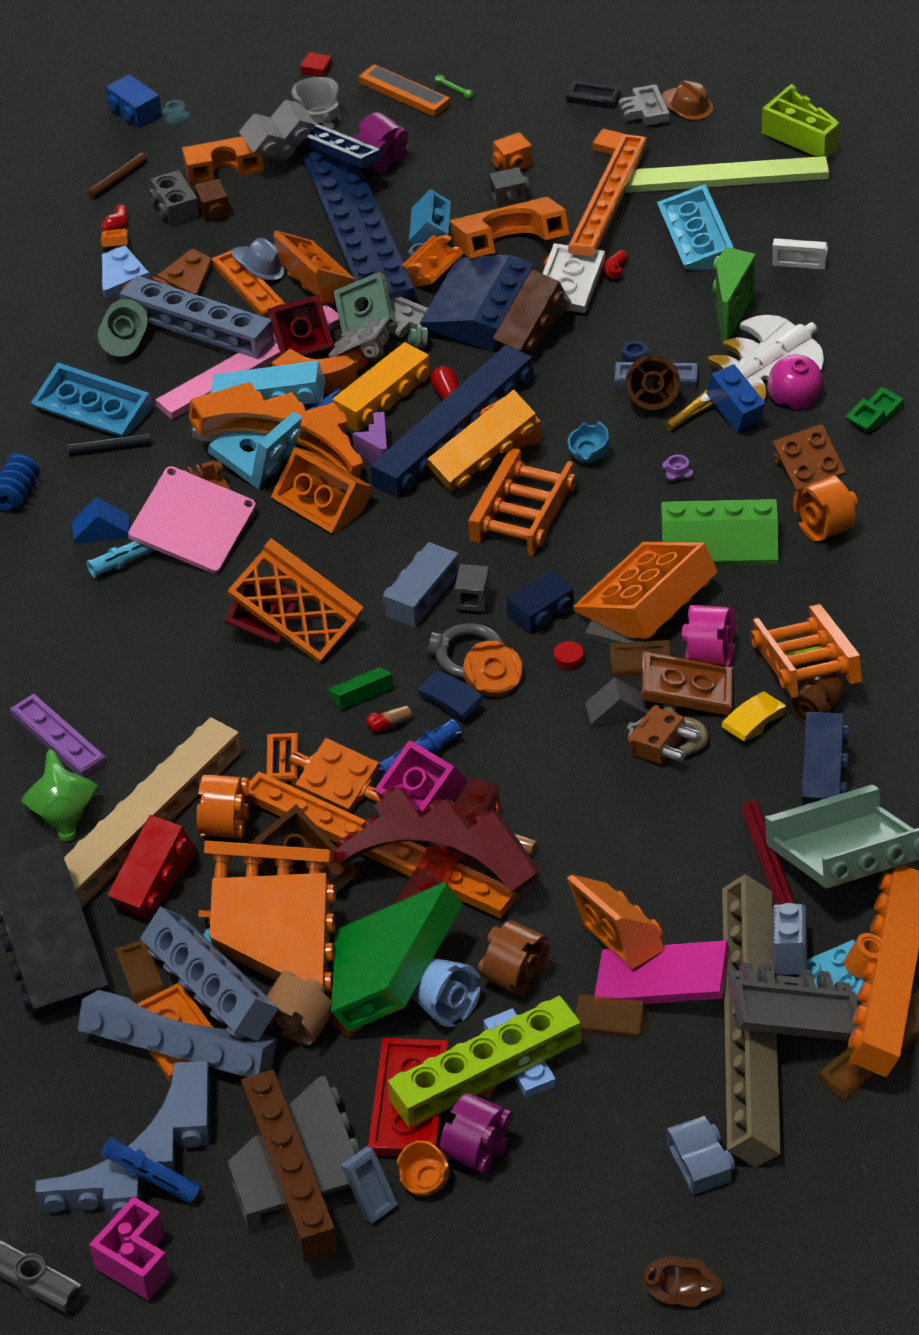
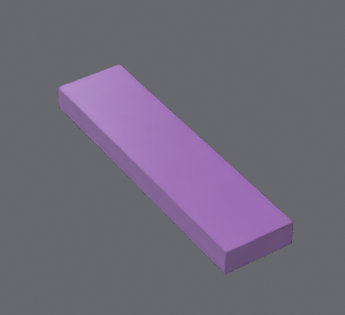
[10,694,107,778]

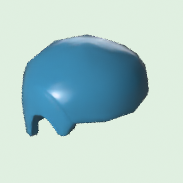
[567,421,610,463]

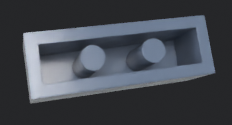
[383,542,459,628]

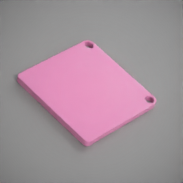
[128,466,255,574]

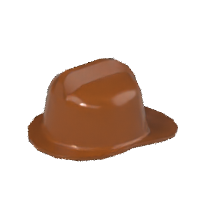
[661,81,713,121]

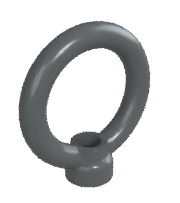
[428,623,505,679]

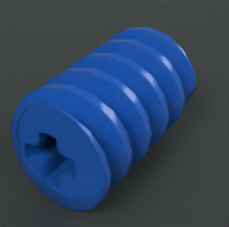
[0,453,41,511]

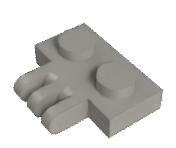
[619,84,669,125]
[385,297,428,338]

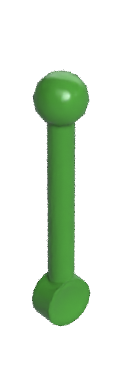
[435,75,474,99]

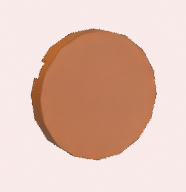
[463,641,522,697]

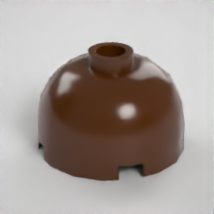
[625,355,680,410]

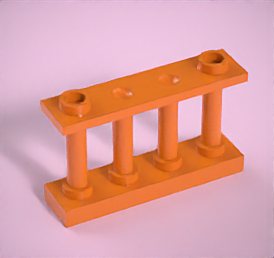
[468,447,577,556]
[750,604,862,698]
[198,840,335,924]

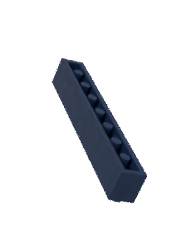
[370,345,534,499]

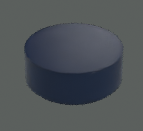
[621,341,648,362]

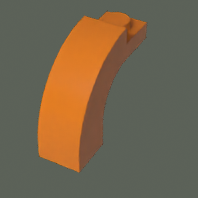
[271,345,368,395]

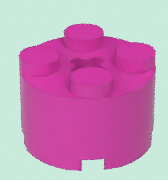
[682,605,736,666]

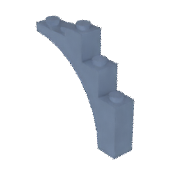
[35,1061,211,1219]

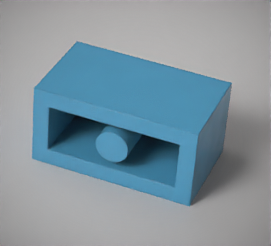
[409,189,451,244]

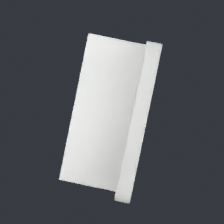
[772,239,828,269]

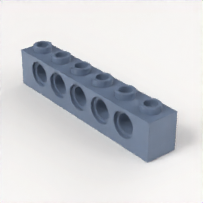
[119,275,274,359]
[140,906,278,1041]

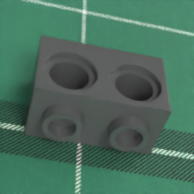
[149,170,200,227]

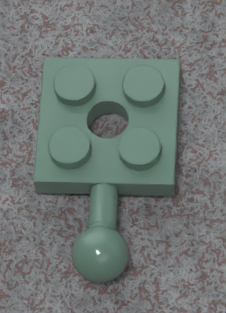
[334,272,394,363]

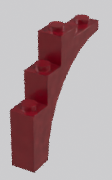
[334,787,542,893]

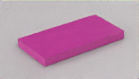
[594,940,729,1007]

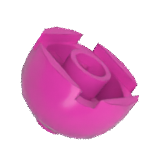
[767,354,823,410]

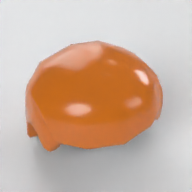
[396,1140,450,1197]

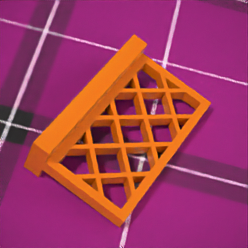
[227,538,364,664]

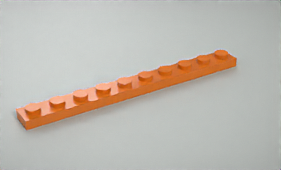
[244,771,518,919]

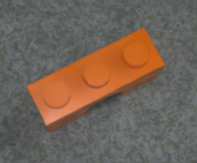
[182,136,264,185]

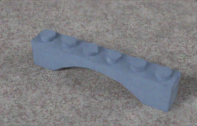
[78,990,277,1077]

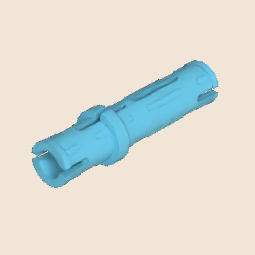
[86,541,155,578]

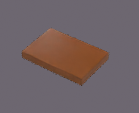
[641,652,732,715]

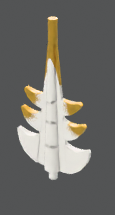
[664,315,824,432]

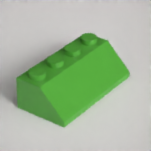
[661,499,778,565]

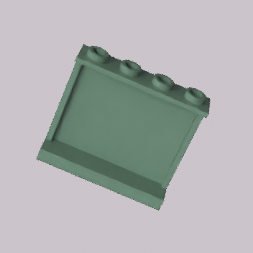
[765,784,919,888]

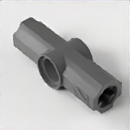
[0,1240,84,1313]

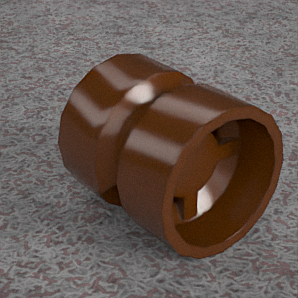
[789,673,845,724]

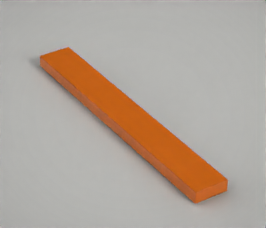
[568,134,647,257]

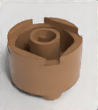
[267,970,333,1046]

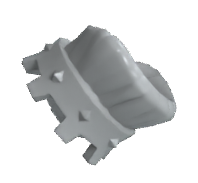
[291,77,341,130]

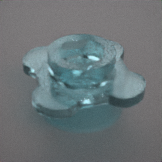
[162,100,190,123]

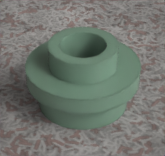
[408,323,428,349]

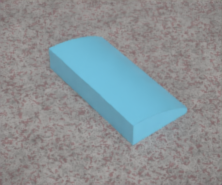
[657,184,734,270]

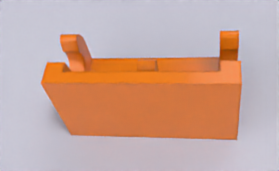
[401,235,463,287]

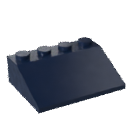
[419,255,534,352]

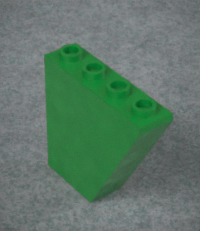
[331,882,462,1032]

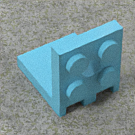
[208,411,302,490]

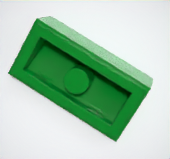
[327,667,394,711]

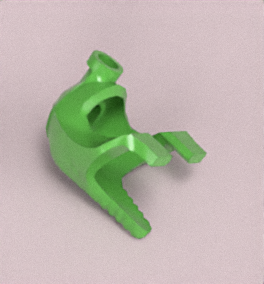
[21,749,98,841]

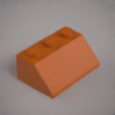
[273,230,355,306]
[271,447,374,534]
[567,875,664,969]

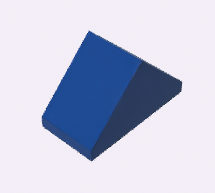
[72,497,130,544]

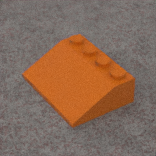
[573,542,718,639]

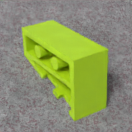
[762,84,840,158]

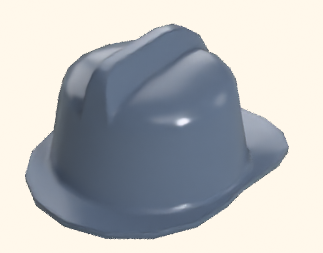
[231,238,284,280]

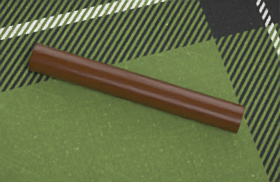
[87,153,147,199]

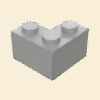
[239,99,316,161]

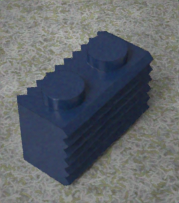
[506,570,574,634]

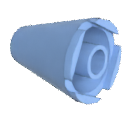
[411,958,481,1027]

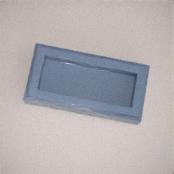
[340,1146,398,1224]

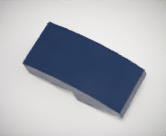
[417,670,484,719]

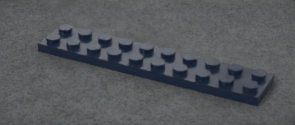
[302,150,415,307]

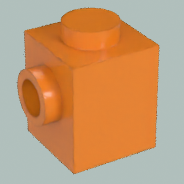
[491,132,532,171]

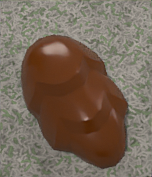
[642,1256,723,1307]

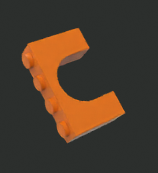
[449,197,569,259]

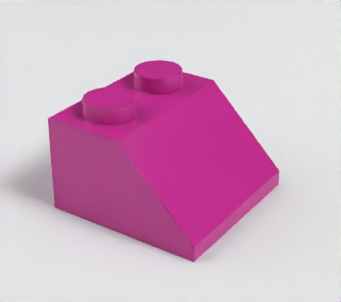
[375,740,468,815]

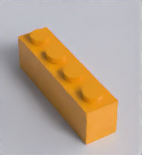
[332,342,431,432]
[428,390,536,492]

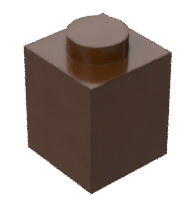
[194,179,230,223]

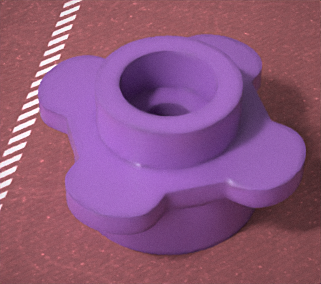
[662,454,693,481]

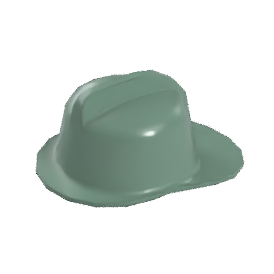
[97,299,148,357]

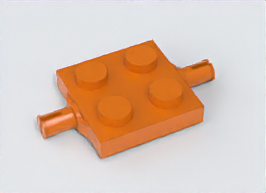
[289,738,381,813]

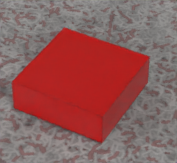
[300,52,332,77]

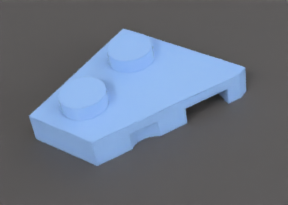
[102,245,150,299]

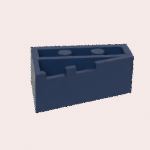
[802,712,849,806]

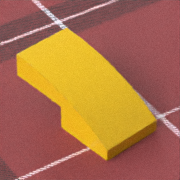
[721,691,787,741]

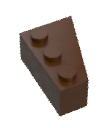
[493,269,572,355]

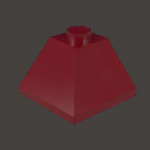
[267,295,334,355]
[224,573,298,645]

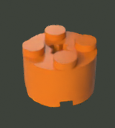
[793,475,858,541]
[197,775,250,839]

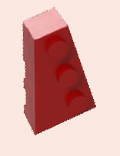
[107,815,198,920]

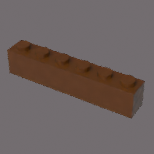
[241,1070,338,1263]

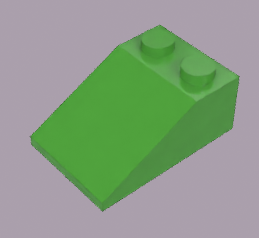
[713,247,756,343]

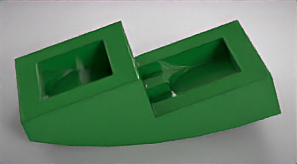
[846,387,905,432]

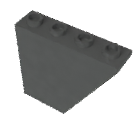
[228,1075,360,1234]

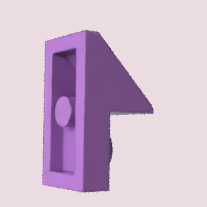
[352,412,387,463]

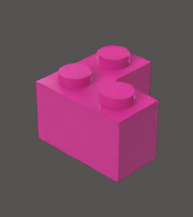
[89,1196,170,1300]

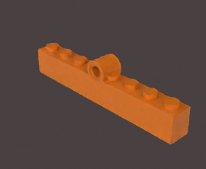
[844,864,919,1077]

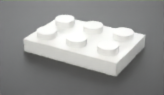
[542,243,605,313]

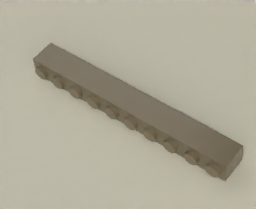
[722,874,780,1168]

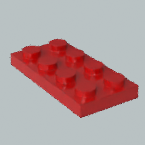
[368,1038,449,1156]

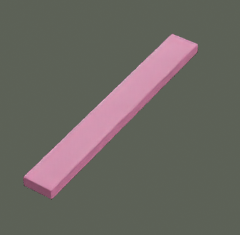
[155,304,340,420]

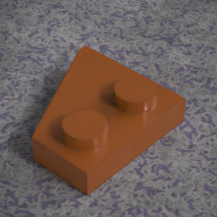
[157,249,212,296]

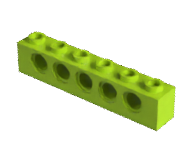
[388,996,581,1128]

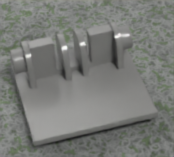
[329,317,389,358]

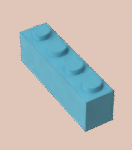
[211,360,325,405]

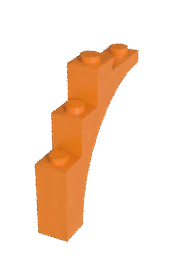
[189,382,363,479]

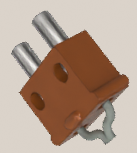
[627,705,701,764]

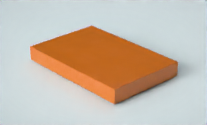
[137,983,213,1082]

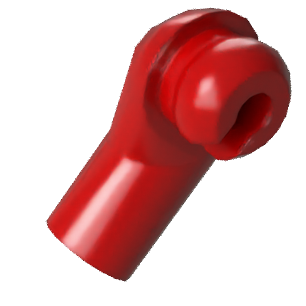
[101,204,128,231]
[603,250,628,280]

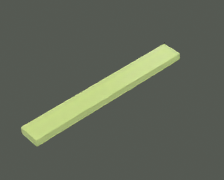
[625,156,829,193]

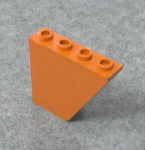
[209,873,336,997]

